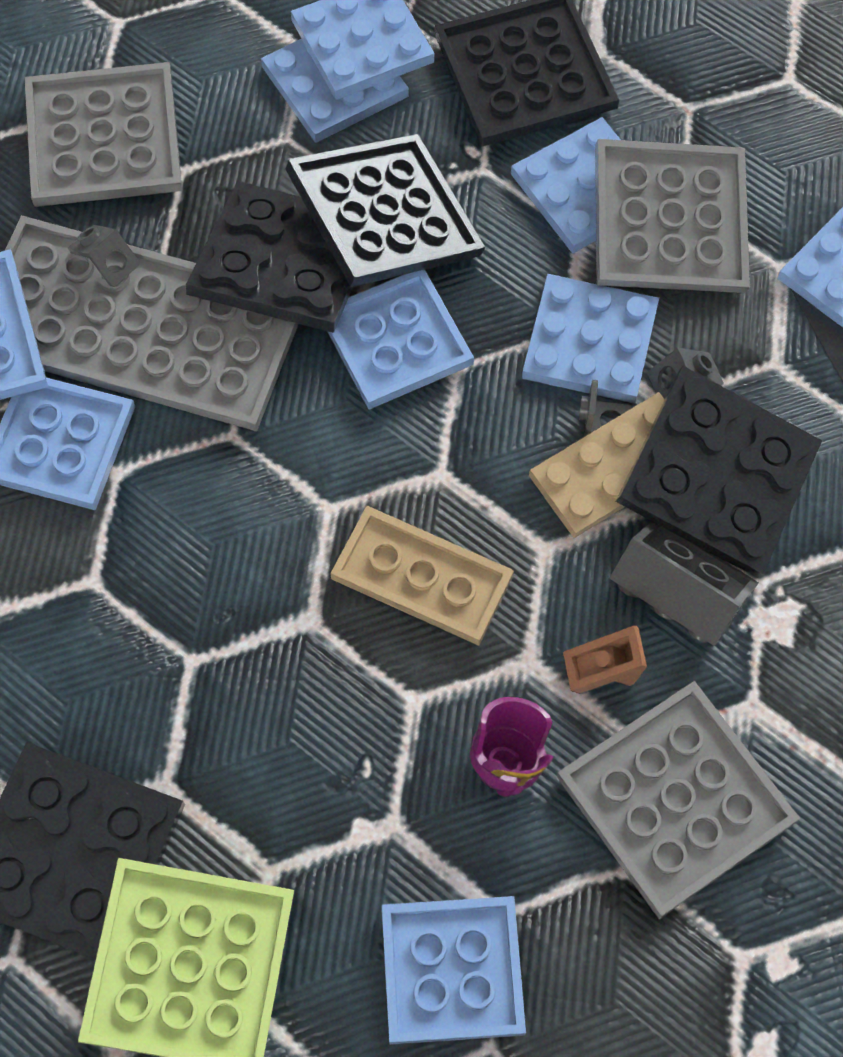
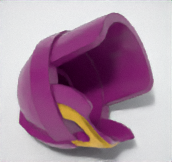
[470,697,553,797]

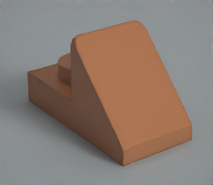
[563,626,647,694]

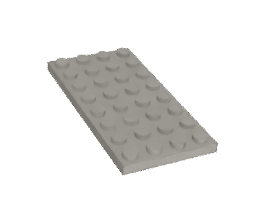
[5,215,298,431]

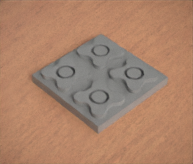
[25,62,182,207]
[595,139,750,293]
[556,681,800,919]

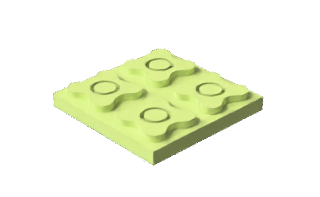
[78,858,294,1057]

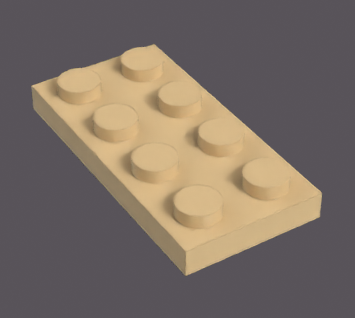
[529,392,665,538]
[331,506,514,646]

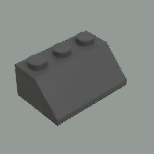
[609,521,759,646]

